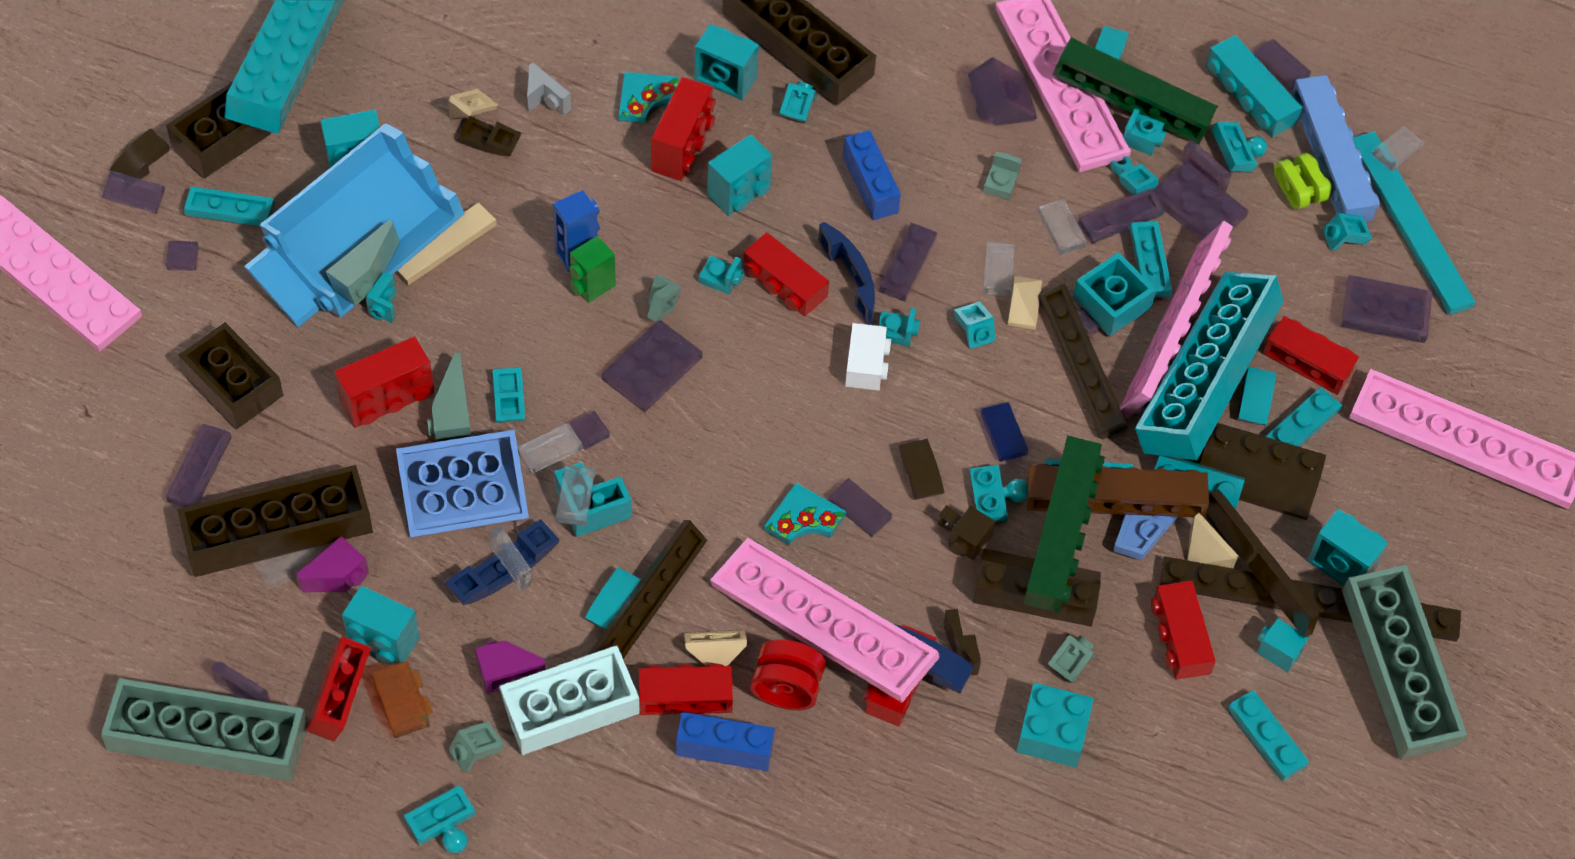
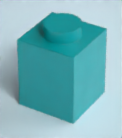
[1257,618,1309,673]

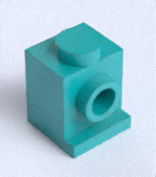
[1123,109,1167,156]

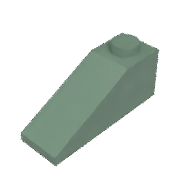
[326,220,400,306]
[427,352,471,442]

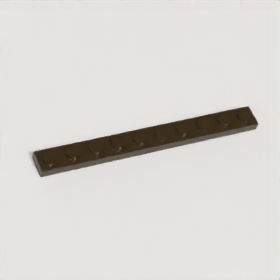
[1159,556,1461,642]

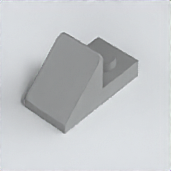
[527,62,571,116]

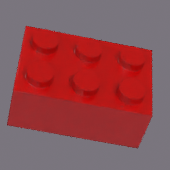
[651,77,716,181]
[334,336,434,428]

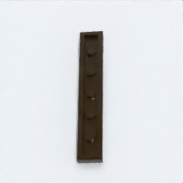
[1039,283,1128,439]
[1206,489,1319,638]
[587,520,708,659]

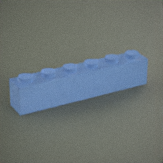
[1291,75,1379,222]

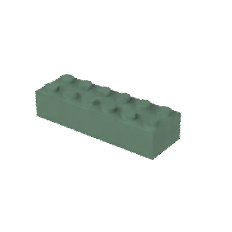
[1342,564,1467,760]
[101,678,307,781]

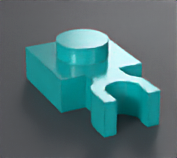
[1111,156,1158,197]

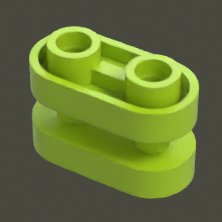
[1274,153,1332,210]

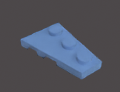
[1113,515,1178,560]

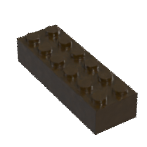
[722,0,877,105]
[177,465,373,578]

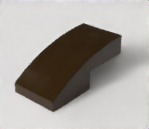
[457,116,522,156]
[109,128,170,189]
[899,439,945,500]
[943,609,981,676]

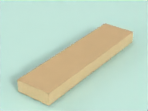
[395,202,497,286]

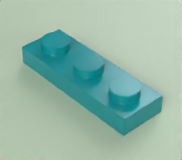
[184,186,275,226]
[1129,221,1172,298]
[1265,387,1342,447]
[1155,456,1245,508]
[1227,690,1309,781]

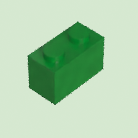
[569,235,616,303]

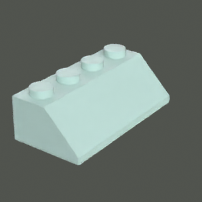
[500,645,639,755]

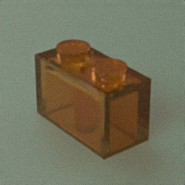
[372,661,433,739]

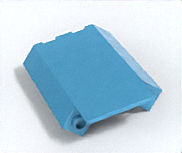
[244,123,465,328]

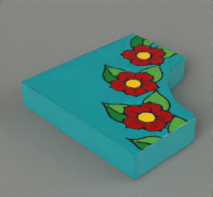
[619,72,679,123]
[764,483,846,545]

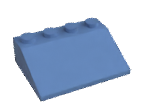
[396,430,529,538]

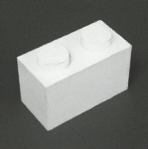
[845,323,891,391]

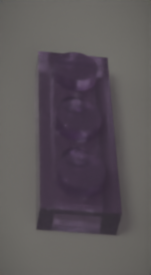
[1078,188,1165,244]
[879,223,937,302]
[166,424,232,507]

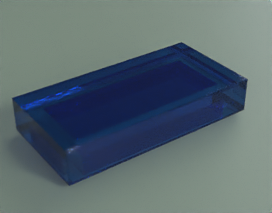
[981,402,1028,462]

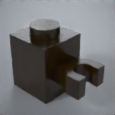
[938,505,995,560]

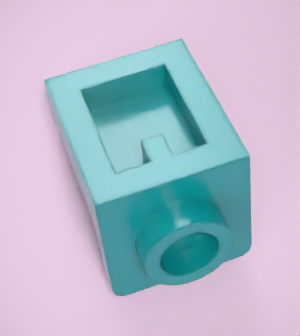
[779,81,817,123]
[1322,213,1372,251]
[699,256,744,295]
[366,271,397,323]
[954,301,996,349]
[879,308,920,347]

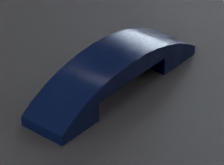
[818,222,875,325]
[445,519,559,605]
[892,623,973,694]

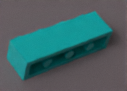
[1206,35,1302,137]

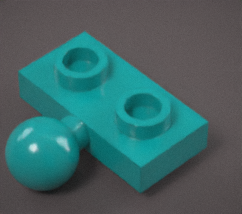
[1211,122,1267,172]
[969,465,1027,523]
[404,785,476,854]

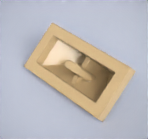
[449,89,498,119]
[1007,276,1042,330]
[1187,513,1238,569]
[684,630,747,667]

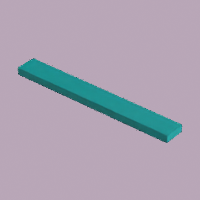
[1353,131,1476,315]

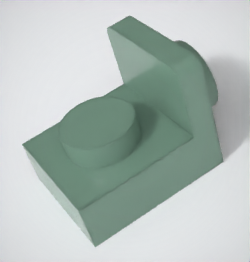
[983,152,1022,200]
[647,274,681,322]
[1048,635,1097,683]
[449,721,505,772]

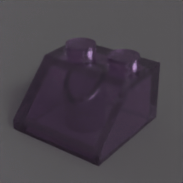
[968,57,1037,126]

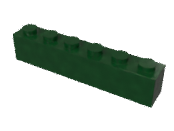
[1052,37,1218,145]
[1023,435,1105,613]

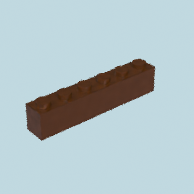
[1027,464,1209,518]

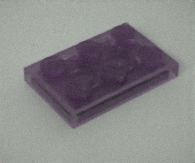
[1149,161,1249,240]
[1341,275,1433,343]
[602,320,703,413]

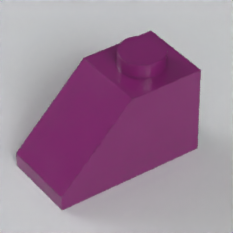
[296,536,369,592]
[475,640,546,694]

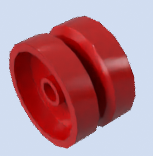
[750,639,826,711]

